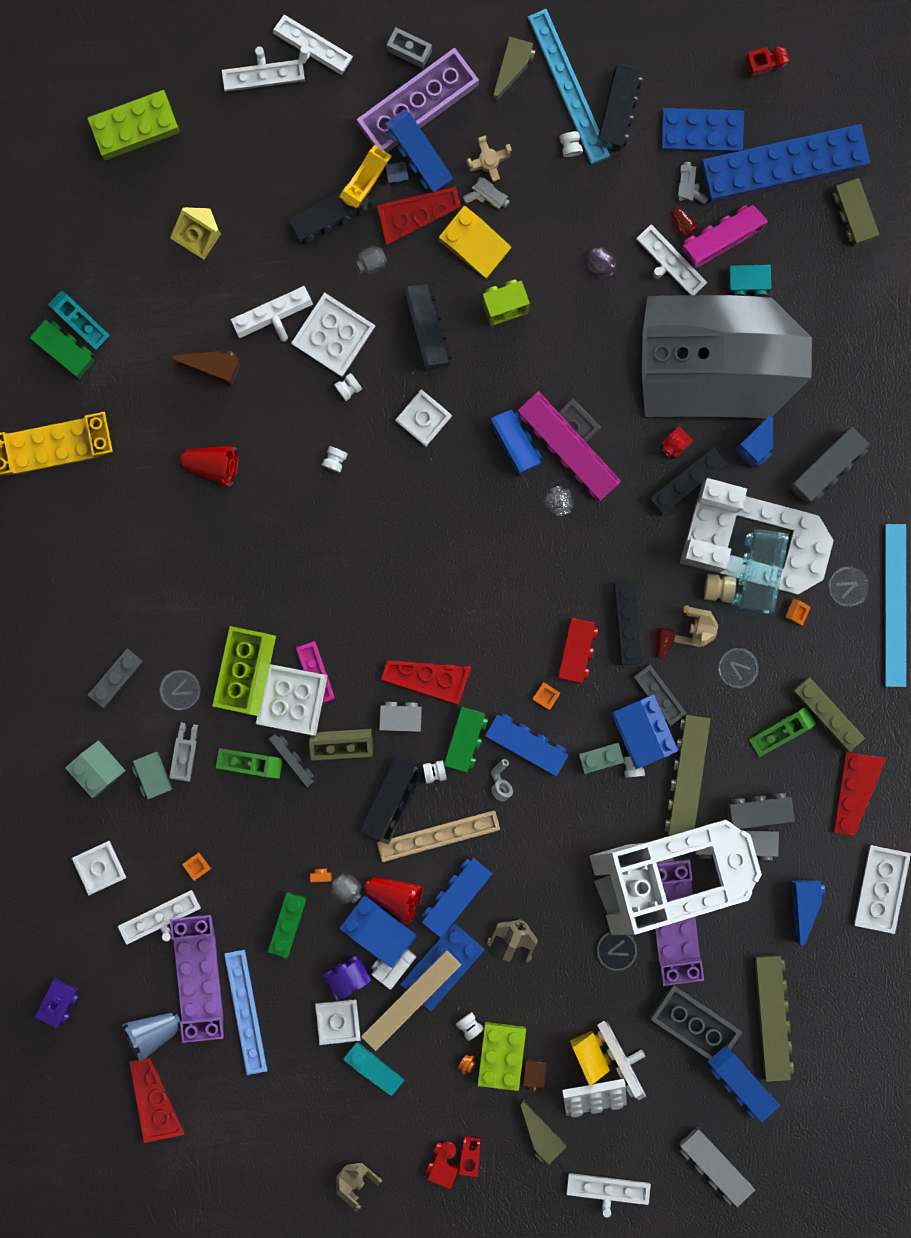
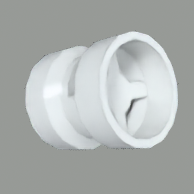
[559,132,583,157]
[334,373,362,401]
[322,446,348,473]
[623,756,645,777]
[423,760,447,784]
[456,1012,484,1041]

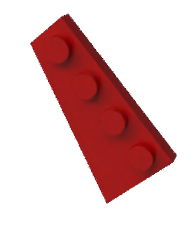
[377,187,460,245]
[381,660,471,706]
[833,752,887,836]
[129,1057,185,1143]

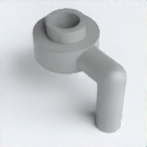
[491,759,513,801]

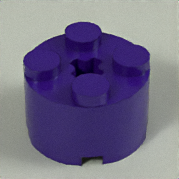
[322,955,371,1000]

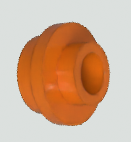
[458,1055,476,1075]

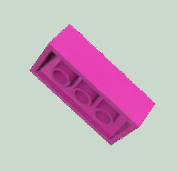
[682,205,768,269]

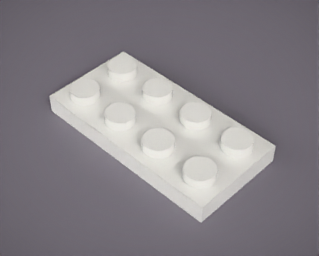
[854,845,911,934]

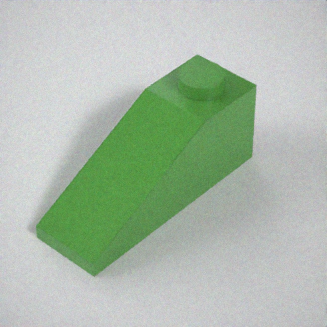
[749,706,816,757]
[216,748,283,779]

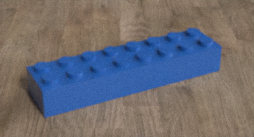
[701,124,870,203]

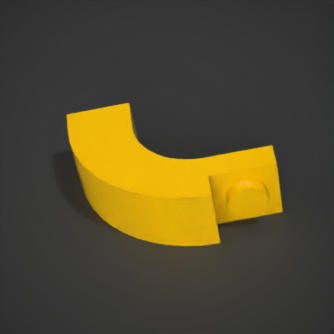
[339,145,392,208]

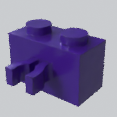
[35,979,78,1028]

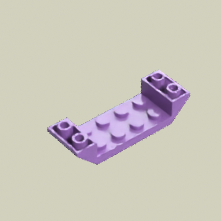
[655,860,704,986]
[170,915,224,1043]

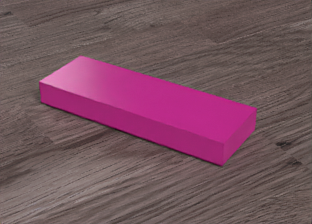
[296,641,335,703]

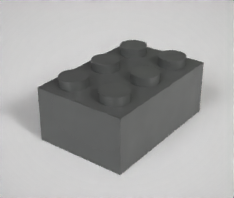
[726,793,795,829]

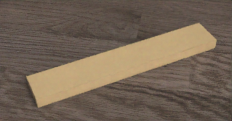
[377,810,500,862]
[361,950,461,1051]

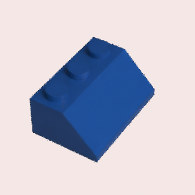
[490,410,542,476]
[735,416,773,468]
[611,695,678,769]

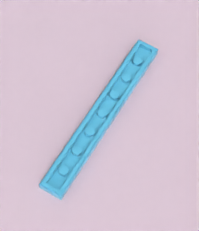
[528,9,610,165]
[885,524,906,687]

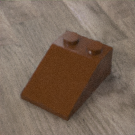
[172,350,241,387]

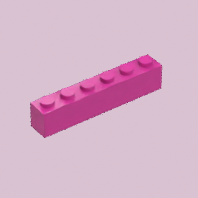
[518,391,621,501]

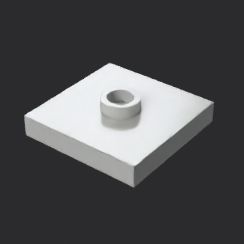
[395,389,452,447]
[72,841,127,895]
[315,999,361,1045]

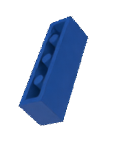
[385,109,453,192]
[485,713,568,776]
[422,858,492,938]
[708,1045,780,1122]

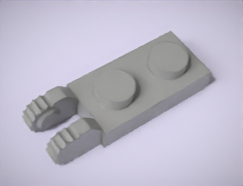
[169,722,198,782]

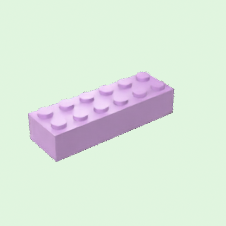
[357,48,479,152]

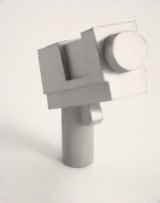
[677,162,708,205]
[463,177,510,210]

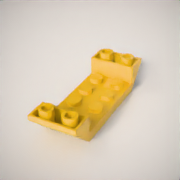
[0,412,113,476]

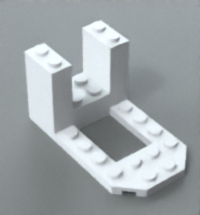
[680,478,834,595]
[590,820,762,935]

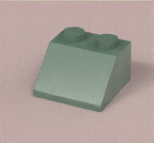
[66,740,126,798]

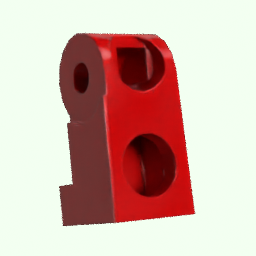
[459,1136,481,1177]

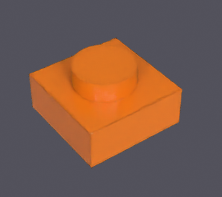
[786,598,811,626]
[532,682,560,710]
[182,852,211,881]
[310,869,332,882]

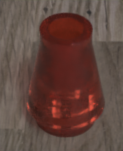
[671,206,698,237]
[656,628,676,658]

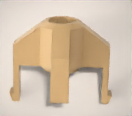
[466,135,512,182]
[674,605,718,647]

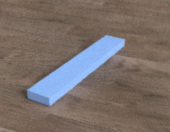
[224,950,267,1075]

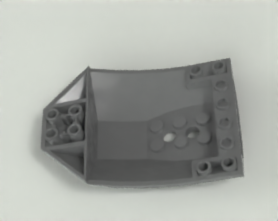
[642,295,812,419]

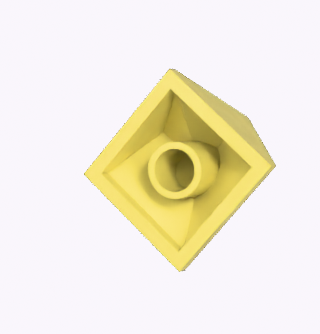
[170,208,221,260]

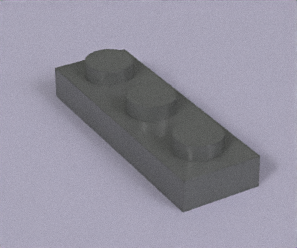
[88,648,144,708]
[634,665,687,726]
[269,734,314,787]

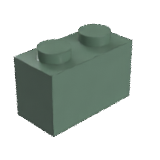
[578,743,624,774]
[132,752,173,799]

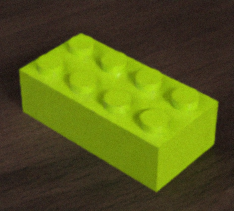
[88,90,180,160]
[213,626,276,716]

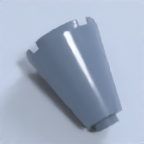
[122,1013,181,1062]

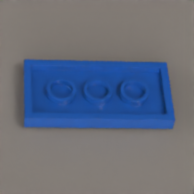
[662,108,744,152]
[400,922,485,1011]

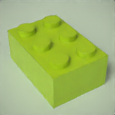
[482,280,530,327]
[478,1022,526,1091]

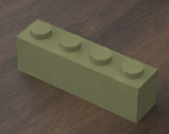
[792,677,865,752]

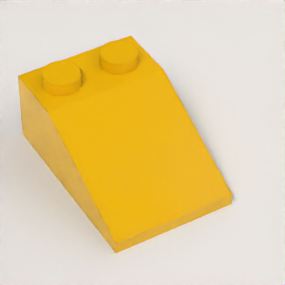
[439,206,512,279]
[570,1031,611,1086]

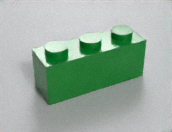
[30,319,95,379]
[444,707,488,773]
[268,892,307,958]

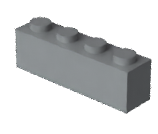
[694,830,779,860]
[679,1127,755,1207]

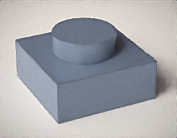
[386,162,408,183]

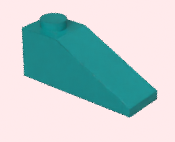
[48,290,110,350]
[343,1041,404,1096]

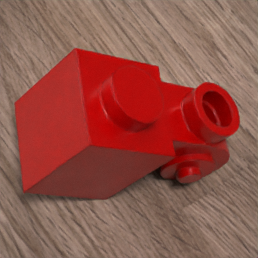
[745,47,790,78]
[660,426,693,459]
[426,1141,458,1189]

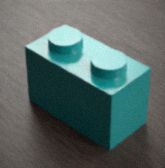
[728,265,771,296]

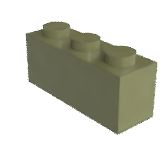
[832,178,879,246]
[309,729,373,760]

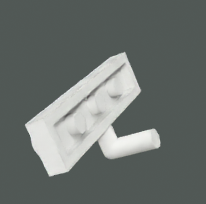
[273,15,353,75]
[222,47,305,92]
[636,224,707,295]
[231,286,313,341]
[118,890,201,945]
[597,1021,646,1100]
[566,1173,651,1218]

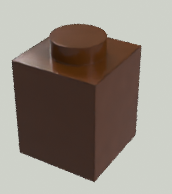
[523,1059,546,1091]

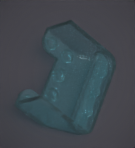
[733,529,789,617]

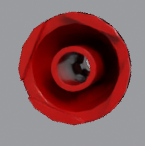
[180,446,239,487]
[364,877,423,924]

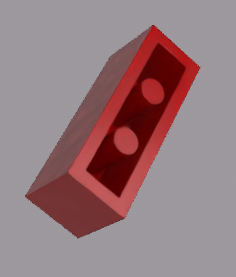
[558,618,598,683]

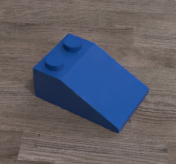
[791,879,825,945]
[340,896,417,969]

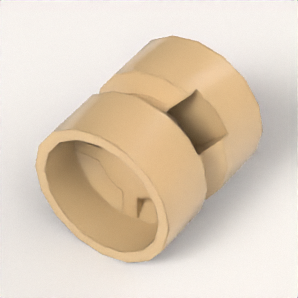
[704,574,736,603]

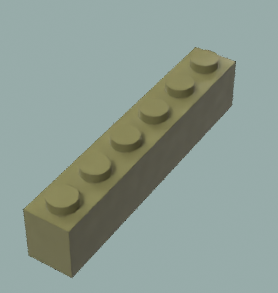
[664,715,711,836]
[754,955,794,1082]

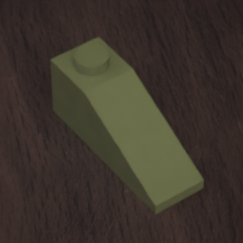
[493,37,536,100]
[520,1100,566,1164]

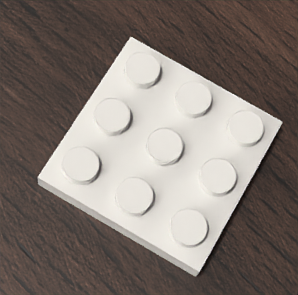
[291,293,376,377]
[256,664,328,736]
[563,1079,627,1117]

